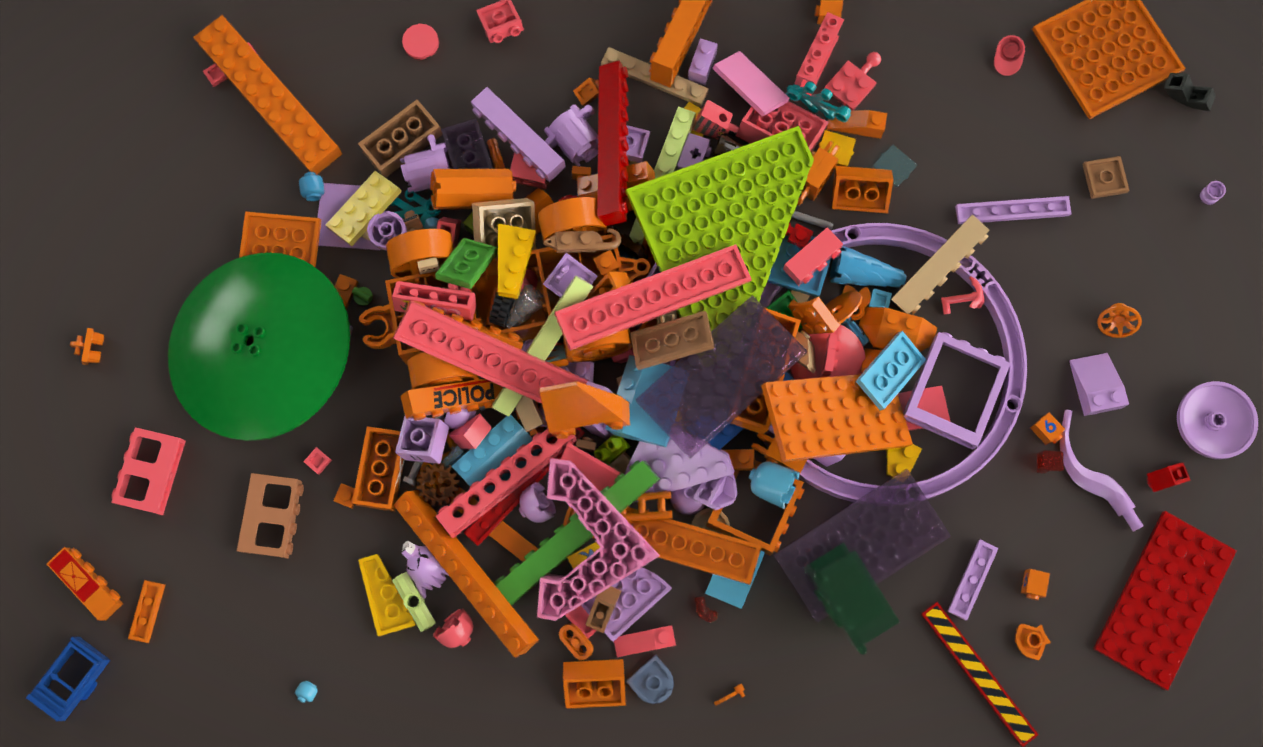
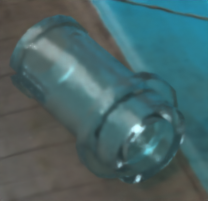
[441,445,465,468]

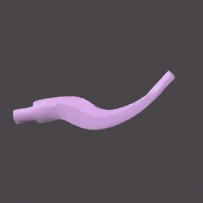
[1060,410,1144,532]

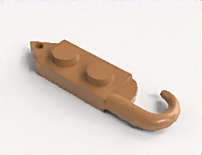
[543,229,621,253]

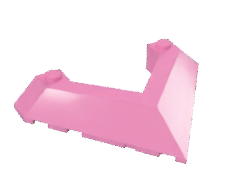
[537,458,660,621]

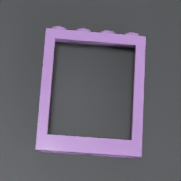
[903,332,1011,450]

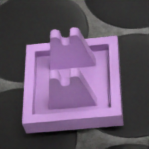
[543,253,598,298]

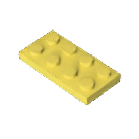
[325,171,402,246]

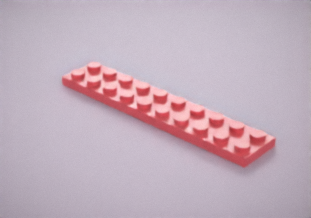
[555,245,752,350]
[393,300,589,403]

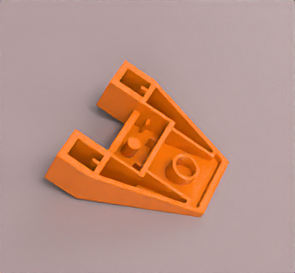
[539,381,630,439]

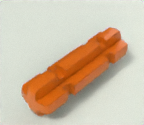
[487,138,505,169]

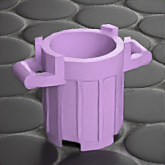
[544,105,598,166]
[400,134,450,192]

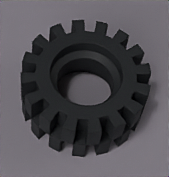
[489,293,515,327]

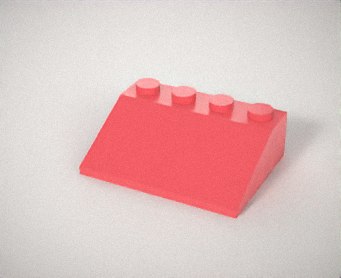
[736,101,829,153]

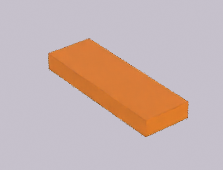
[128,580,165,643]

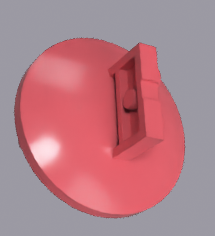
[788,325,865,380]

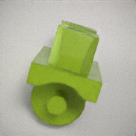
[594,434,630,465]

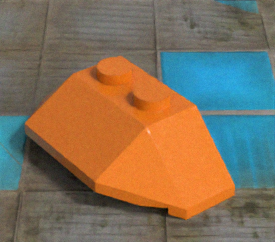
[858,307,937,352]

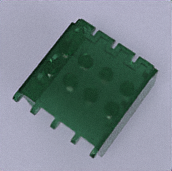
[805,542,900,655]

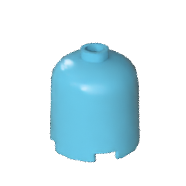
[749,461,800,509]

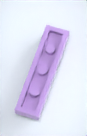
[947,540,998,620]

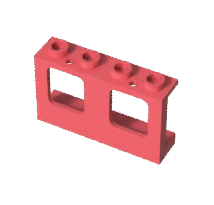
[794,12,844,95]
[111,427,186,515]

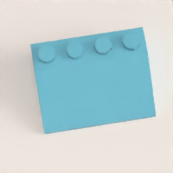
[605,355,690,447]
[452,414,541,493]

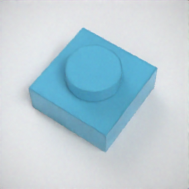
[868,288,892,308]

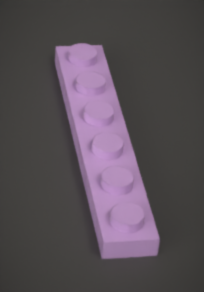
[955,196,1071,224]

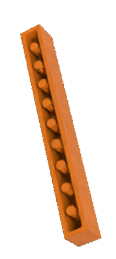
[393,490,539,658]

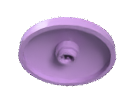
[1177,381,1258,459]

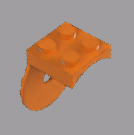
[788,291,862,334]

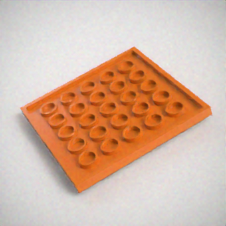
[1032,0,1186,119]

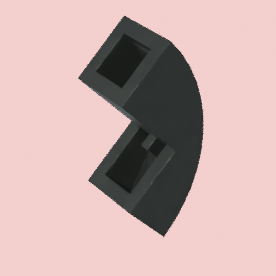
[1164,73,1216,111]

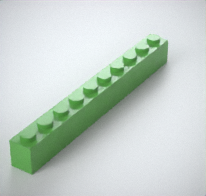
[494,460,660,606]

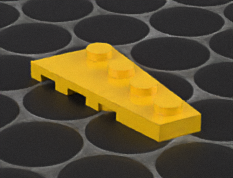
[498,223,536,299]

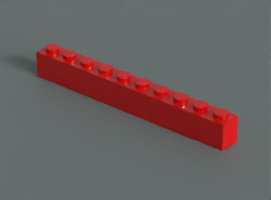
[597,60,629,226]

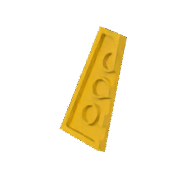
[358,554,417,637]

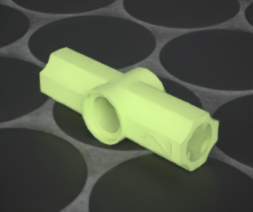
[392,572,436,632]

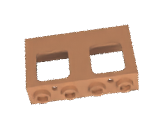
[237,473,304,559]

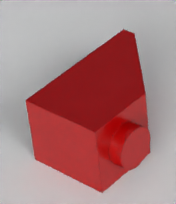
[1147,462,1191,492]

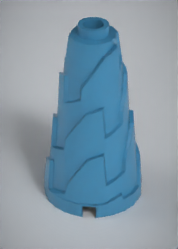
[830,246,907,287]

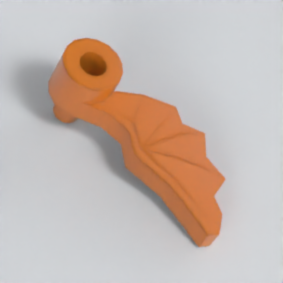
[714,683,745,706]

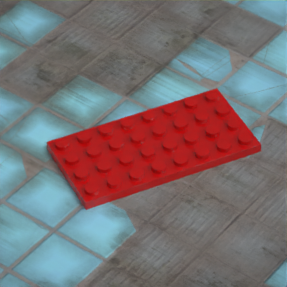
[1093,511,1237,690]

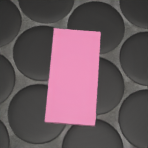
[713,51,789,117]

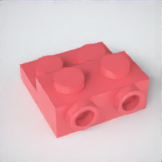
[476,0,524,43]

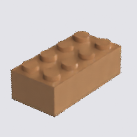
[358,100,443,178]

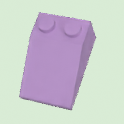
[1069,353,1129,416]

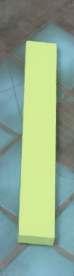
[492,275,593,417]

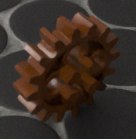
[416,462,460,505]

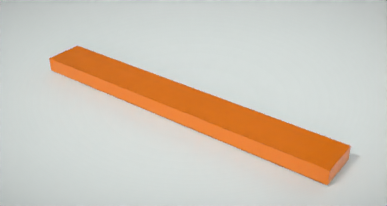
[416,462,538,562]

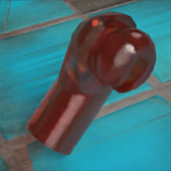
[695,597,718,623]

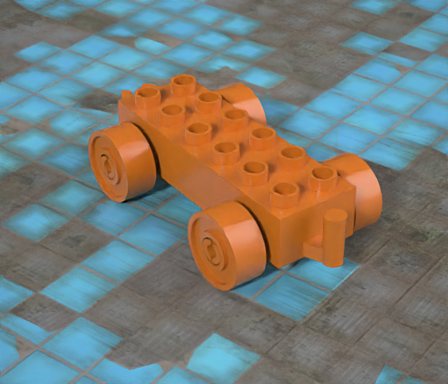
[359,197,650,390]

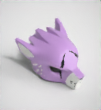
[402,541,449,599]

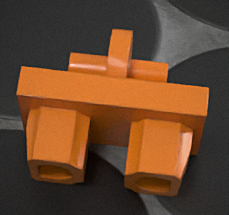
[69,328,104,365]

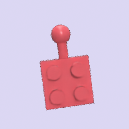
[825,52,881,111]

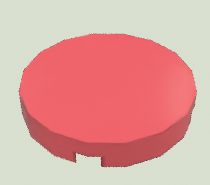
[402,24,439,60]

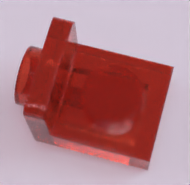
[1037,450,1064,474]

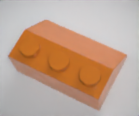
[832,166,894,213]
[563,659,626,708]

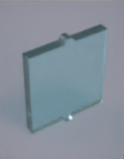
[873,145,917,187]

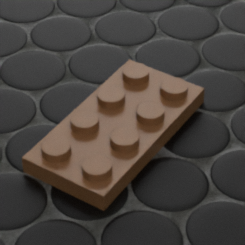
[630,311,714,370]

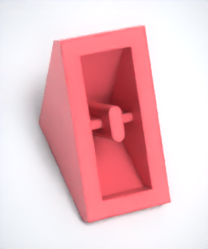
[449,413,492,449]

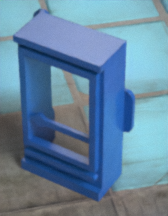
[26,636,110,721]

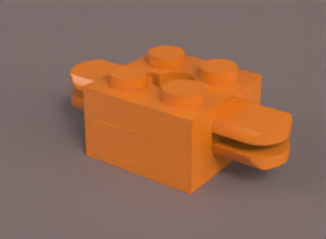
[797,140,840,206]

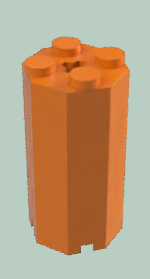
[430,169,516,210]

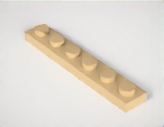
[601,47,708,107]

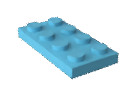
[856,331,926,410]

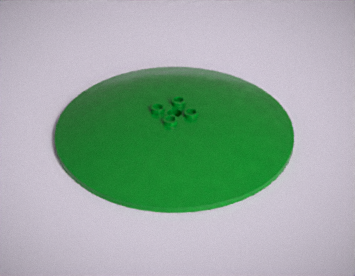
[168,253,350,441]

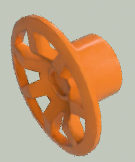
[1097,303,1142,338]

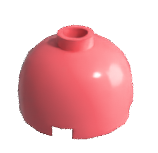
[433,608,473,648]

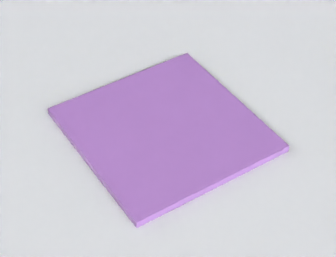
[318,183,385,250]

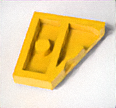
[886,444,922,484]

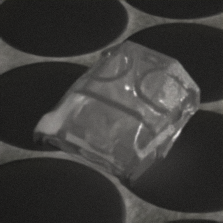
[506,285,544,329]

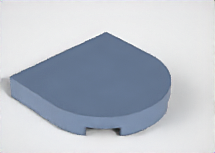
[626,654,674,704]

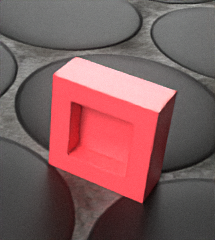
[303,447,332,475]

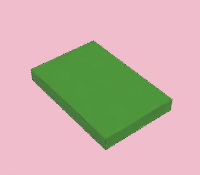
[435,238,498,289]

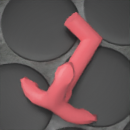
[941,276,985,315]

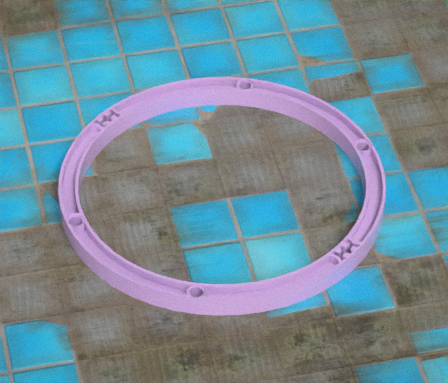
[738,223,1027,506]

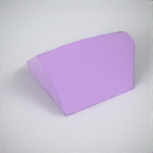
[692,474,738,511]

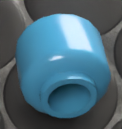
[299,172,325,201]

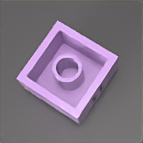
[395,417,449,464]

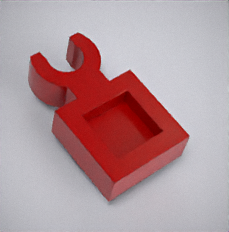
[785,222,814,249]

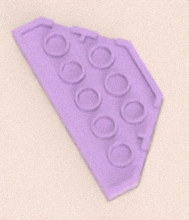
[624,427,735,503]

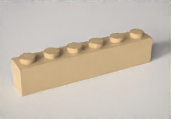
[891,214,990,315]

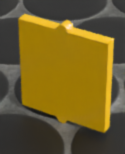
[819,130,856,167]

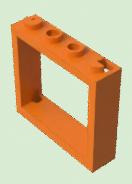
[706,460,805,556]

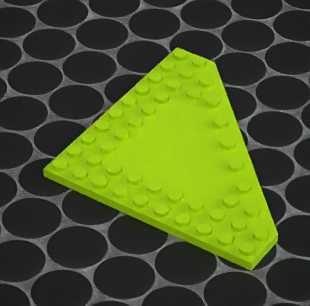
[625,126,814,370]

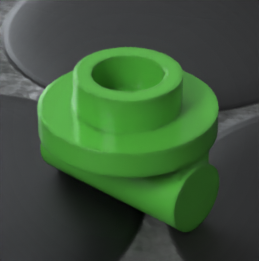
[352,287,373,306]

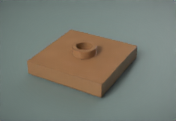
[1082,156,1130,199]

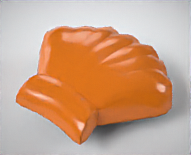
[1015,624,1051,660]

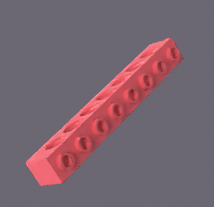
[435,426,577,538]

